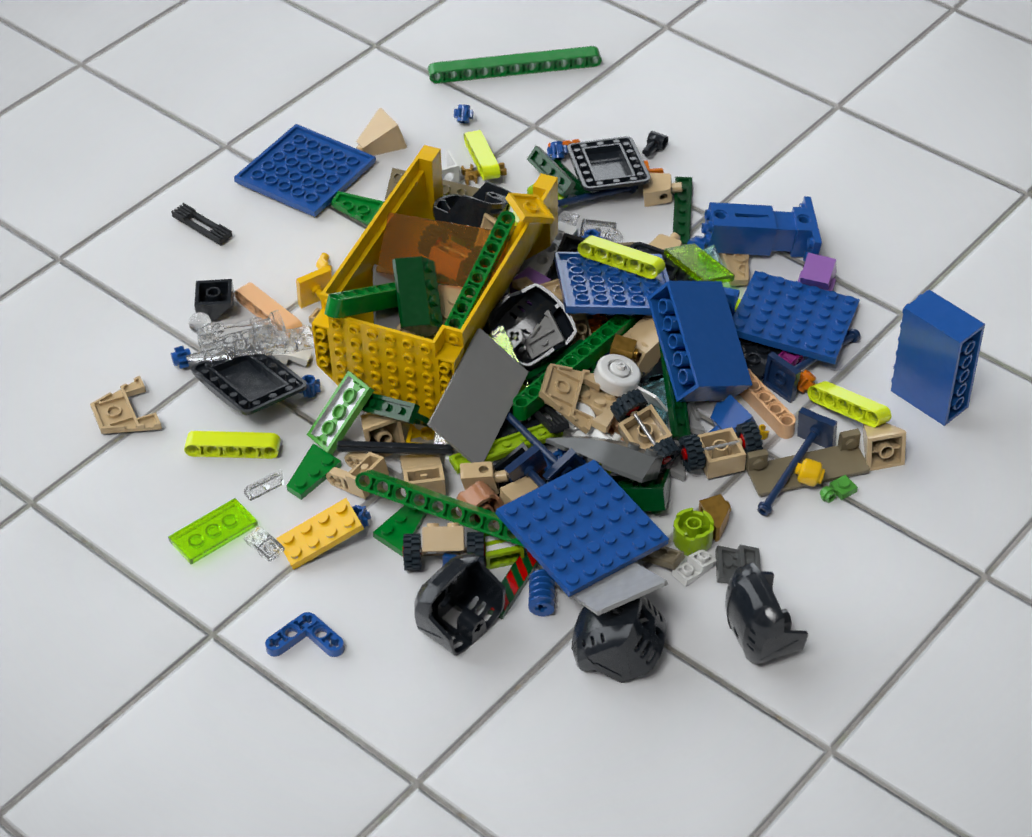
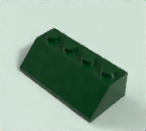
[392,256,443,337]

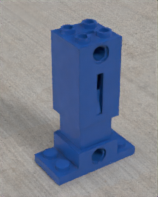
[701,196,822,262]

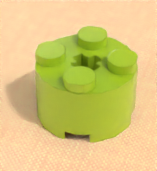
[673,508,714,556]

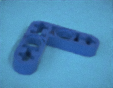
[265,612,344,657]

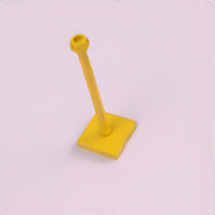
[485,193,555,288]
[296,266,332,309]

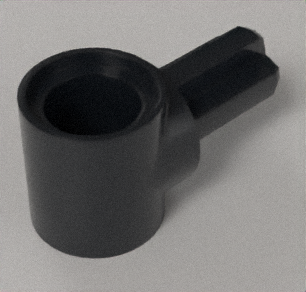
[642,131,669,157]

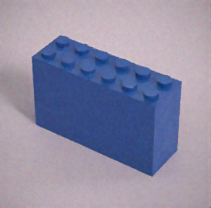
[647,281,752,402]
[891,290,985,426]

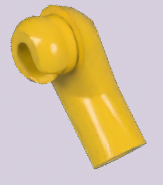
[316,253,332,270]

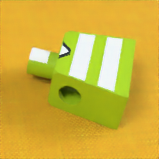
[484,523,524,570]

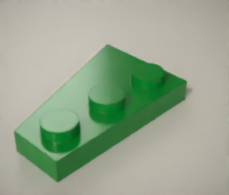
[331,191,385,225]
[287,443,342,500]
[373,505,428,557]

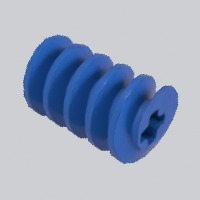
[528,569,555,617]

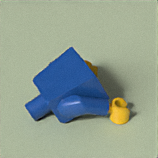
[709,395,769,440]

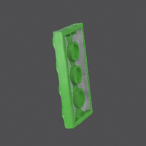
[307,371,374,455]

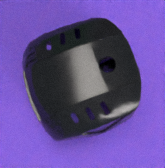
[433,181,512,243]
[488,283,577,371]
[414,552,506,656]
[725,562,808,665]
[571,595,667,683]

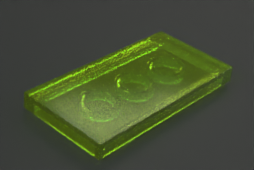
[664,243,735,283]
[168,498,258,564]

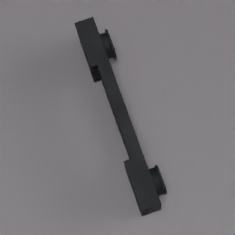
[171,203,232,245]
[533,404,569,434]

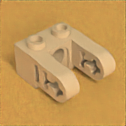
[326,452,389,499]

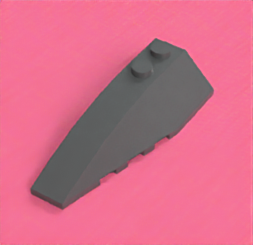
[546,436,664,483]

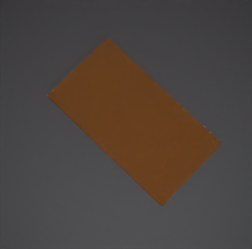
[376,212,507,290]

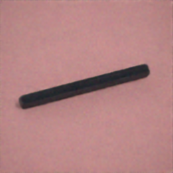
[337,440,453,456]

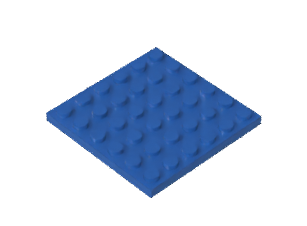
[234,124,376,217]
[554,252,670,316]
[733,271,860,365]
[496,459,669,597]

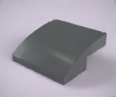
[715,544,761,584]

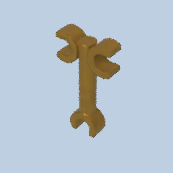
[461,163,507,185]

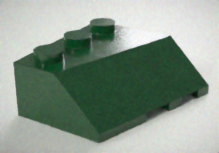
[611,468,671,513]

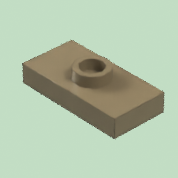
[640,546,685,570]

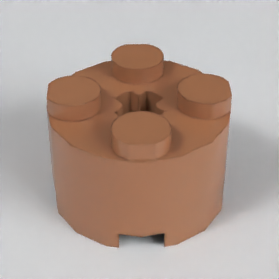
[457,481,504,523]

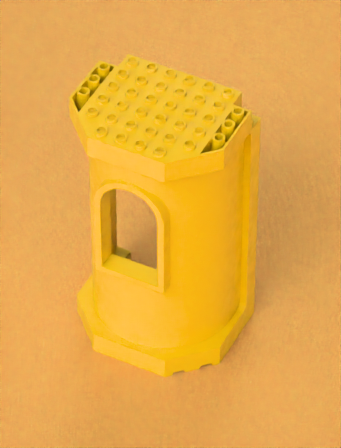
[312,145,558,418]

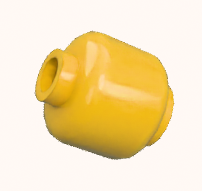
[794,458,825,487]

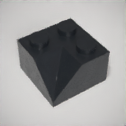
[194,279,235,321]

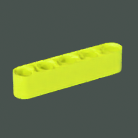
[464,130,501,181]
[578,235,665,279]
[807,381,892,427]
[184,431,281,459]

